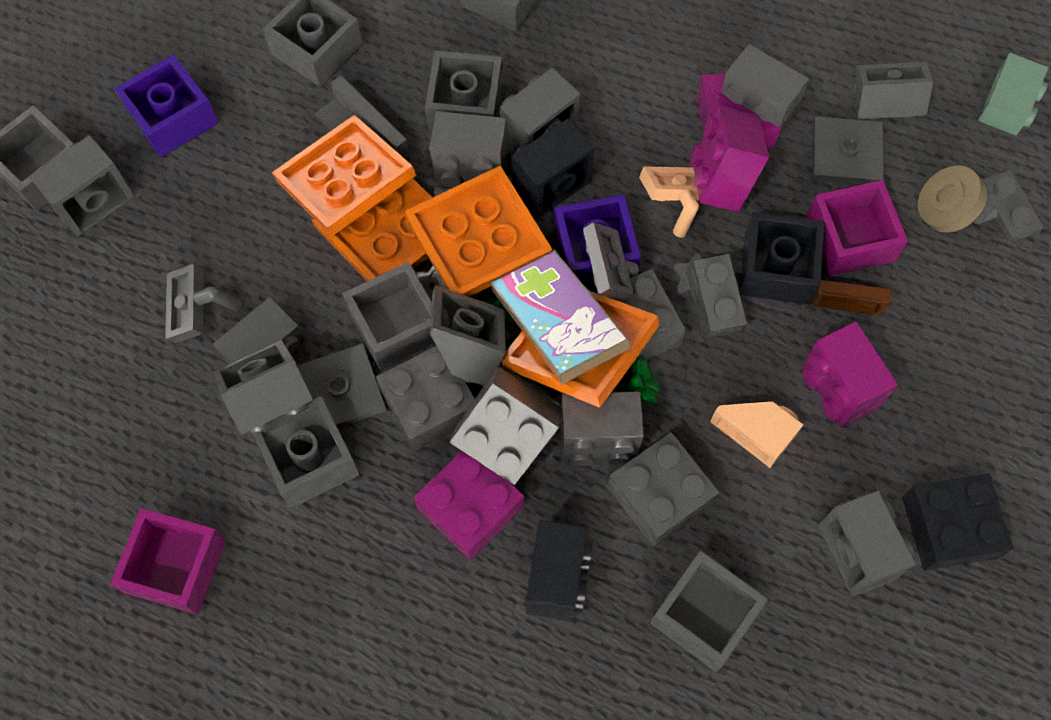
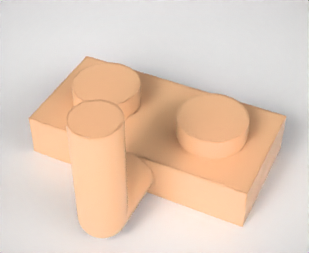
[639,166,699,238]

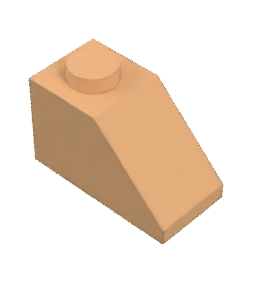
[710,401,803,468]

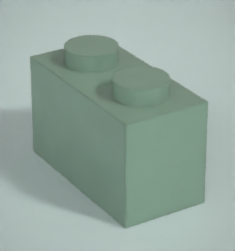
[978,53,1049,136]

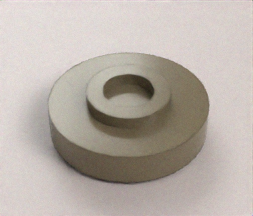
[917,166,987,232]

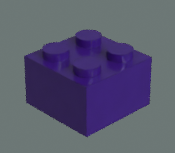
[114,54,218,158]
[553,195,641,286]

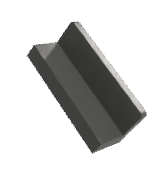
[315,75,410,159]

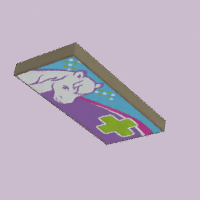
[490,250,630,384]

